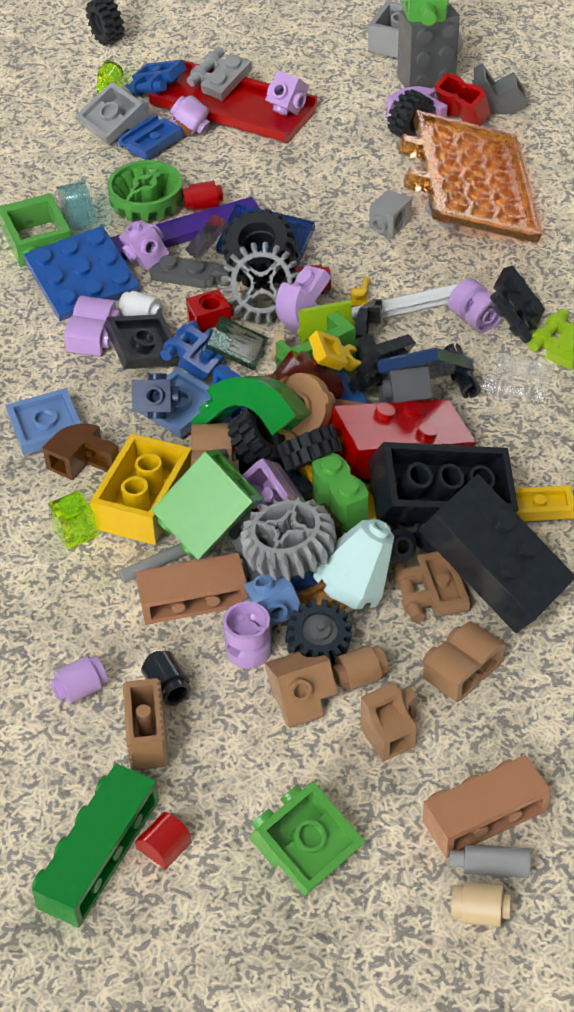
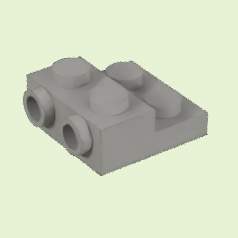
[75,82,151,145]

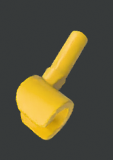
[351,277,370,306]

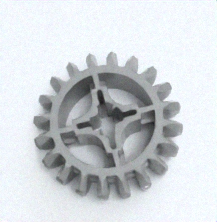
[221,242,300,323]
[240,496,337,582]

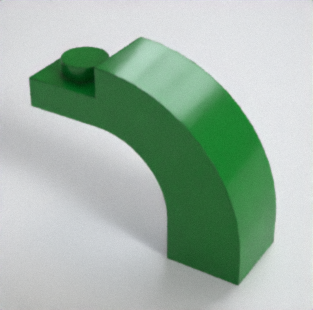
[191,376,311,435]

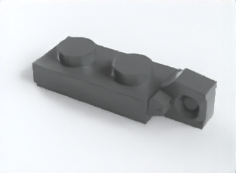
[150,255,232,289]

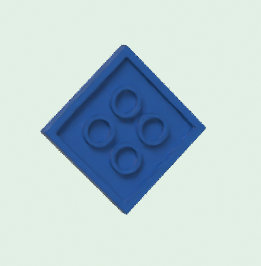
[24,226,140,321]

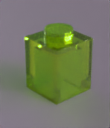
[48,490,98,551]

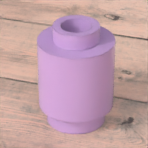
[50,655,108,704]

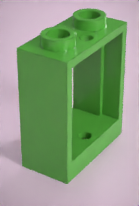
[0,193,72,267]

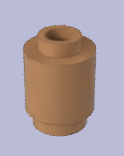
[332,645,389,691]

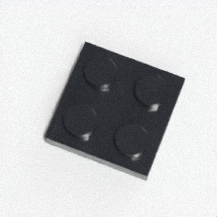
[104,314,181,369]

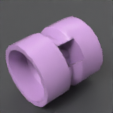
[448,278,502,333]
[223,601,272,669]

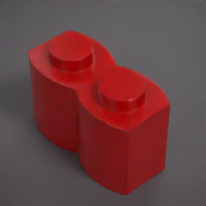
[434,73,491,127]

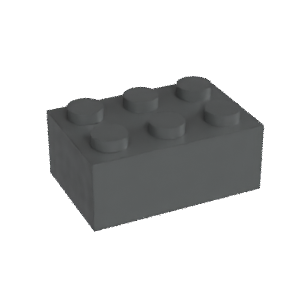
[397,3,460,88]

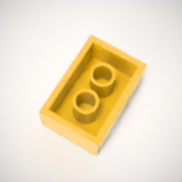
[90,433,192,545]

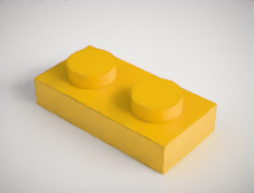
[515,485,574,521]

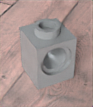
[369,189,412,238]

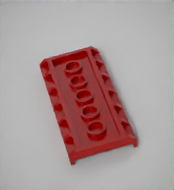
[148,60,318,144]

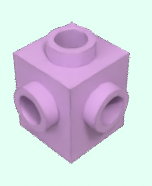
[265,70,309,116]
[119,220,169,270]

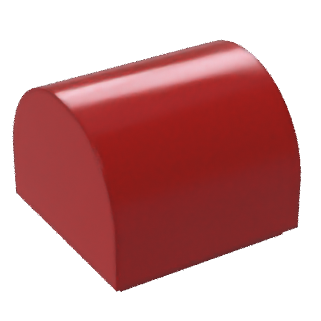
[135,812,192,870]

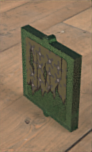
[206,316,268,370]

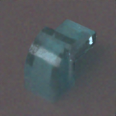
[56,180,97,230]

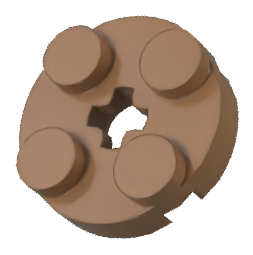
[280,373,335,438]

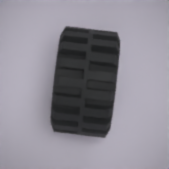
[221,209,298,289]

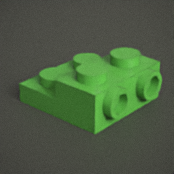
[248,781,366,896]

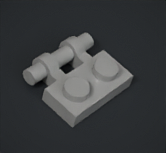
[187,47,252,101]

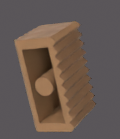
[123,678,169,770]

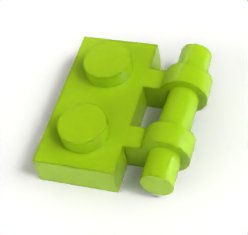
[528,309,574,370]

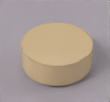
[271,330,286,360]

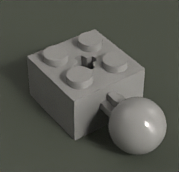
[368,0,463,58]

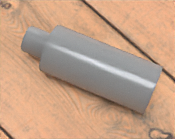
[449,844,530,878]

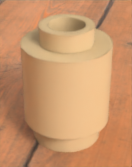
[451,881,511,927]

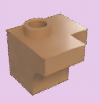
[265,652,337,728]
[360,682,417,762]

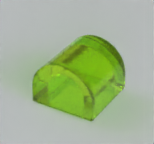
[97,59,124,94]

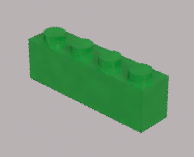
[32,763,159,928]

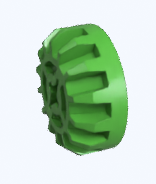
[107,160,183,223]

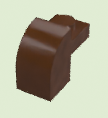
[42,424,119,481]

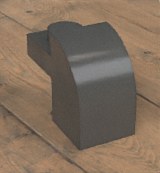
[472,63,528,114]

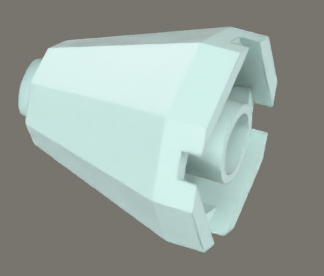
[313,519,394,610]

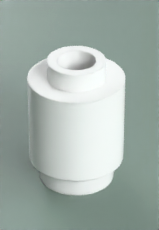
[118,291,164,316]

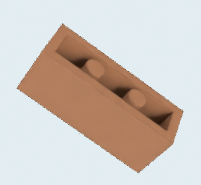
[135,553,248,625]
[422,755,551,858]

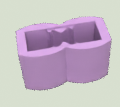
[64,296,121,356]

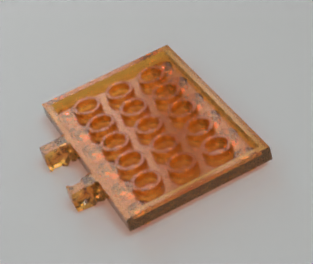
[398,110,542,243]

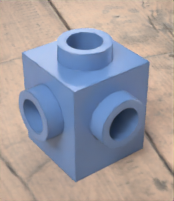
[243,574,300,627]

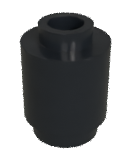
[389,526,416,563]
[141,651,190,705]

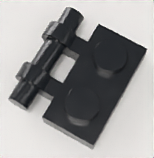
[490,265,545,343]
[349,334,416,392]

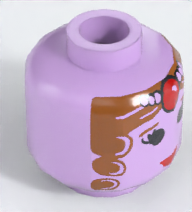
[170,96,210,135]

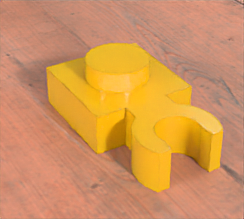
[309,330,362,371]

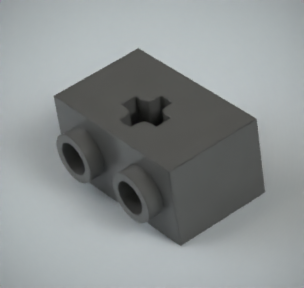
[378,366,433,403]

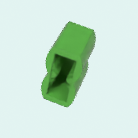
[312,453,368,533]

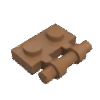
[393,551,470,623]

